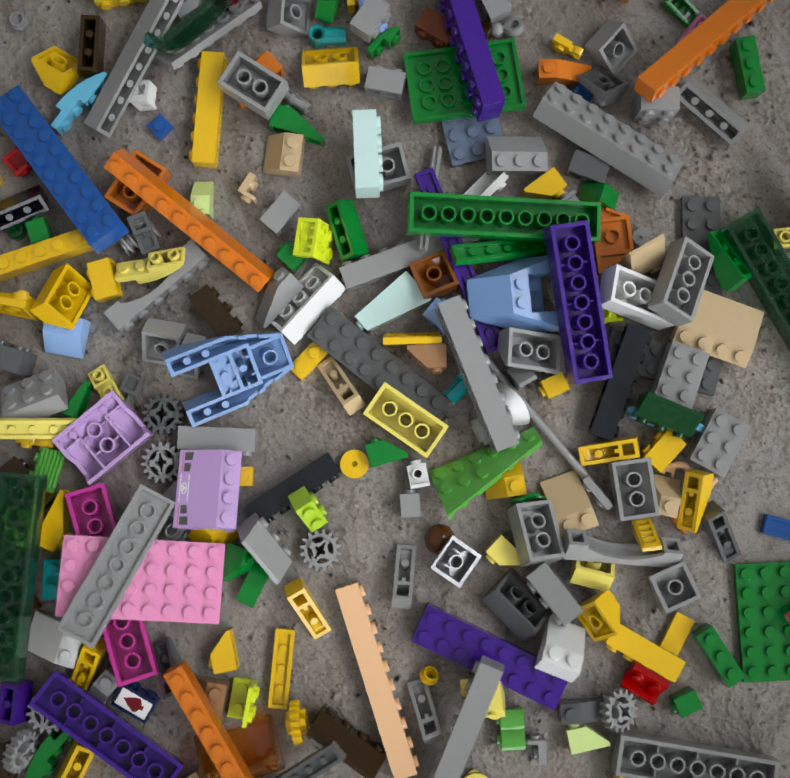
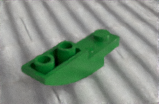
[25,731,74,778]

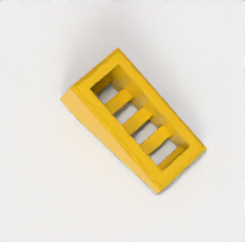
[631,517,662,552]

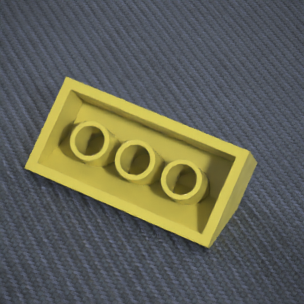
[363,382,449,458]

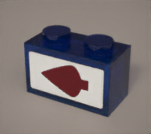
[111,681,161,724]

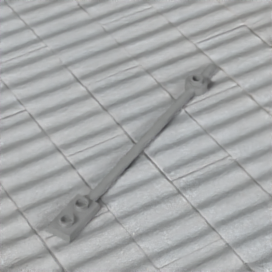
[481,347,614,510]

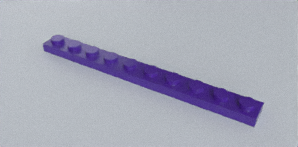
[414,167,499,354]

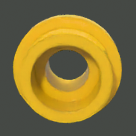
[419,666,439,686]

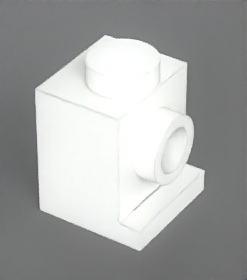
[130,79,157,111]
[406,459,430,489]

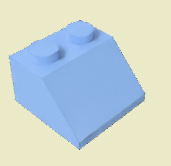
[42,318,91,359]

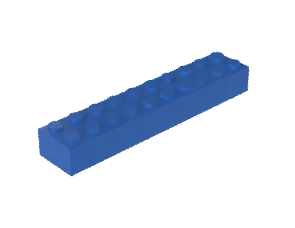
[0,84,130,254]

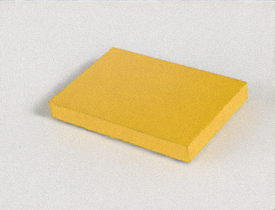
[383,332,442,345]

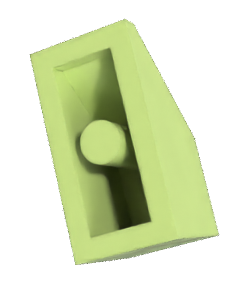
[190,182,214,219]
[563,723,610,755]

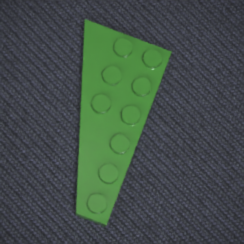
[428,427,543,520]

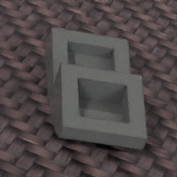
[127,211,161,255]

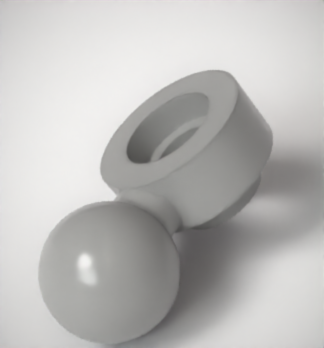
[491,18,524,38]

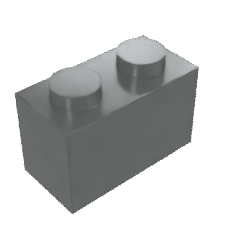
[565,149,610,183]

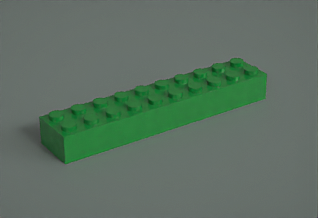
[405,191,601,244]

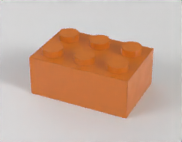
[104,149,172,216]

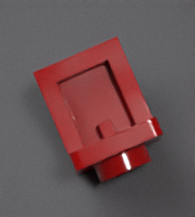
[2,147,32,177]

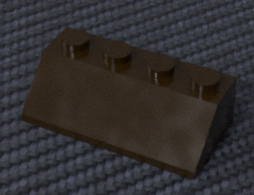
[307,705,386,778]

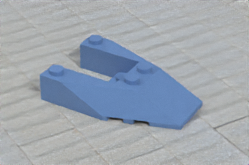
[466,255,560,334]
[161,332,294,428]

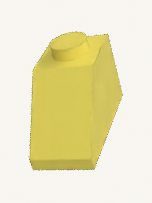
[484,534,520,566]

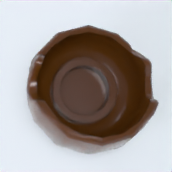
[424,524,454,555]

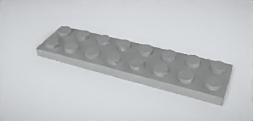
[57,484,176,648]

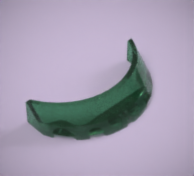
[143,0,233,53]

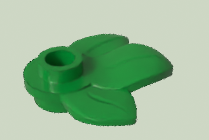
[510,492,546,506]

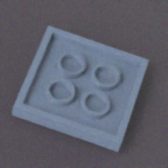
[440,117,503,168]

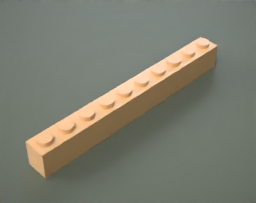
[335,581,420,778]

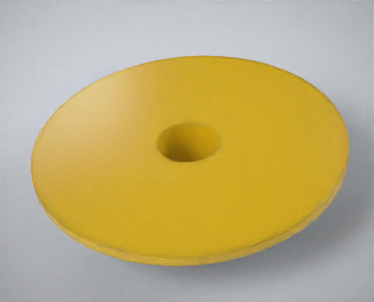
[340,450,369,478]

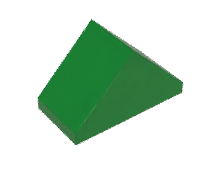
[578,183,619,211]

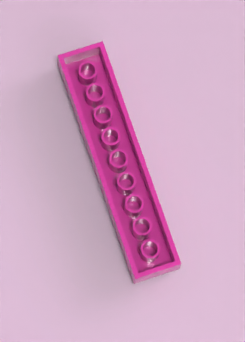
[65,482,160,687]

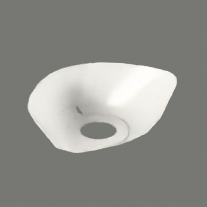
[496,382,530,426]

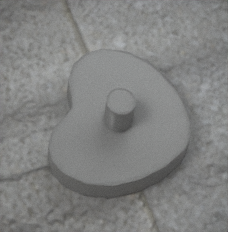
[632,227,650,247]

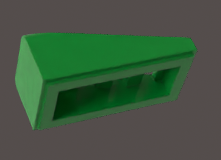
[660,0,700,28]
[62,381,93,418]

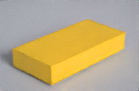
[658,611,695,656]

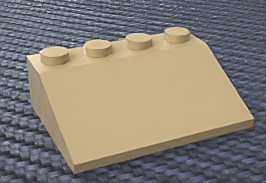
[669,290,764,368]

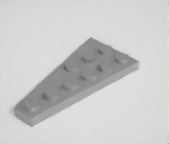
[154,0,263,70]

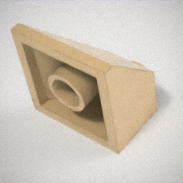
[653,474,681,518]

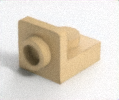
[238,172,258,205]

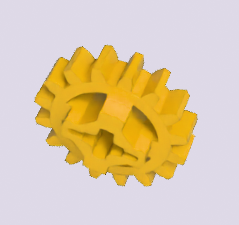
[285,700,308,745]

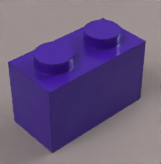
[0,677,33,726]

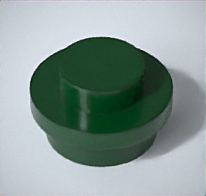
[7,222,27,240]

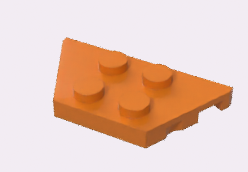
[593,207,634,275]

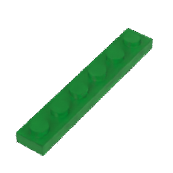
[449,240,547,266]

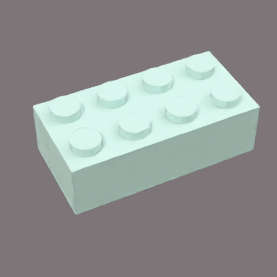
[352,109,383,198]

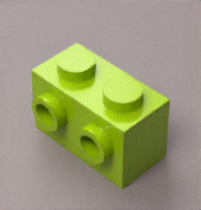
[288,486,328,532]

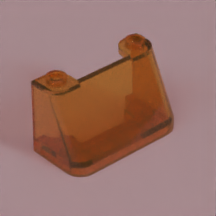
[194,713,285,778]

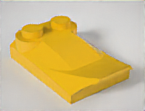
[0,290,38,321]

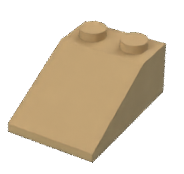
[618,234,665,275]
[539,470,599,538]

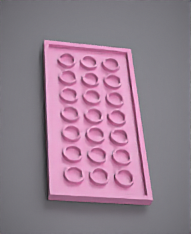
[55,535,226,624]

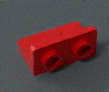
[620,662,670,706]

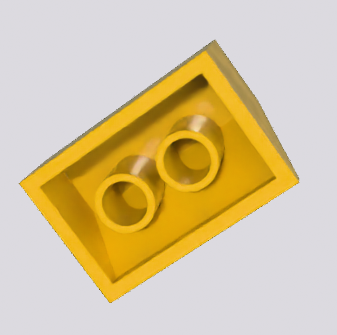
[302,46,360,89]
[29,263,92,330]

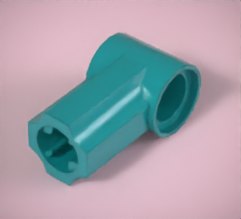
[309,25,346,49]
[443,373,467,404]

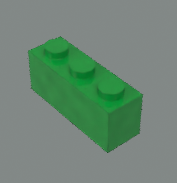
[729,35,766,101]
[325,199,369,261]
[690,623,745,688]

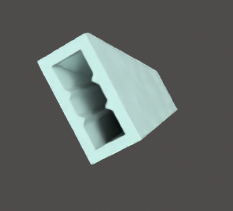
[355,271,432,333]

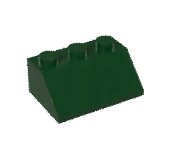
[631,391,705,440]

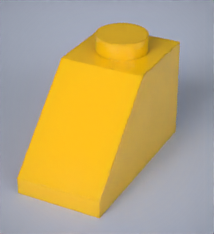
[521,167,567,199]
[208,628,240,674]

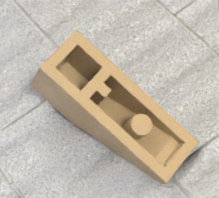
[317,356,366,416]

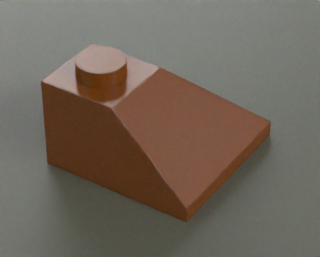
[408,249,459,299]

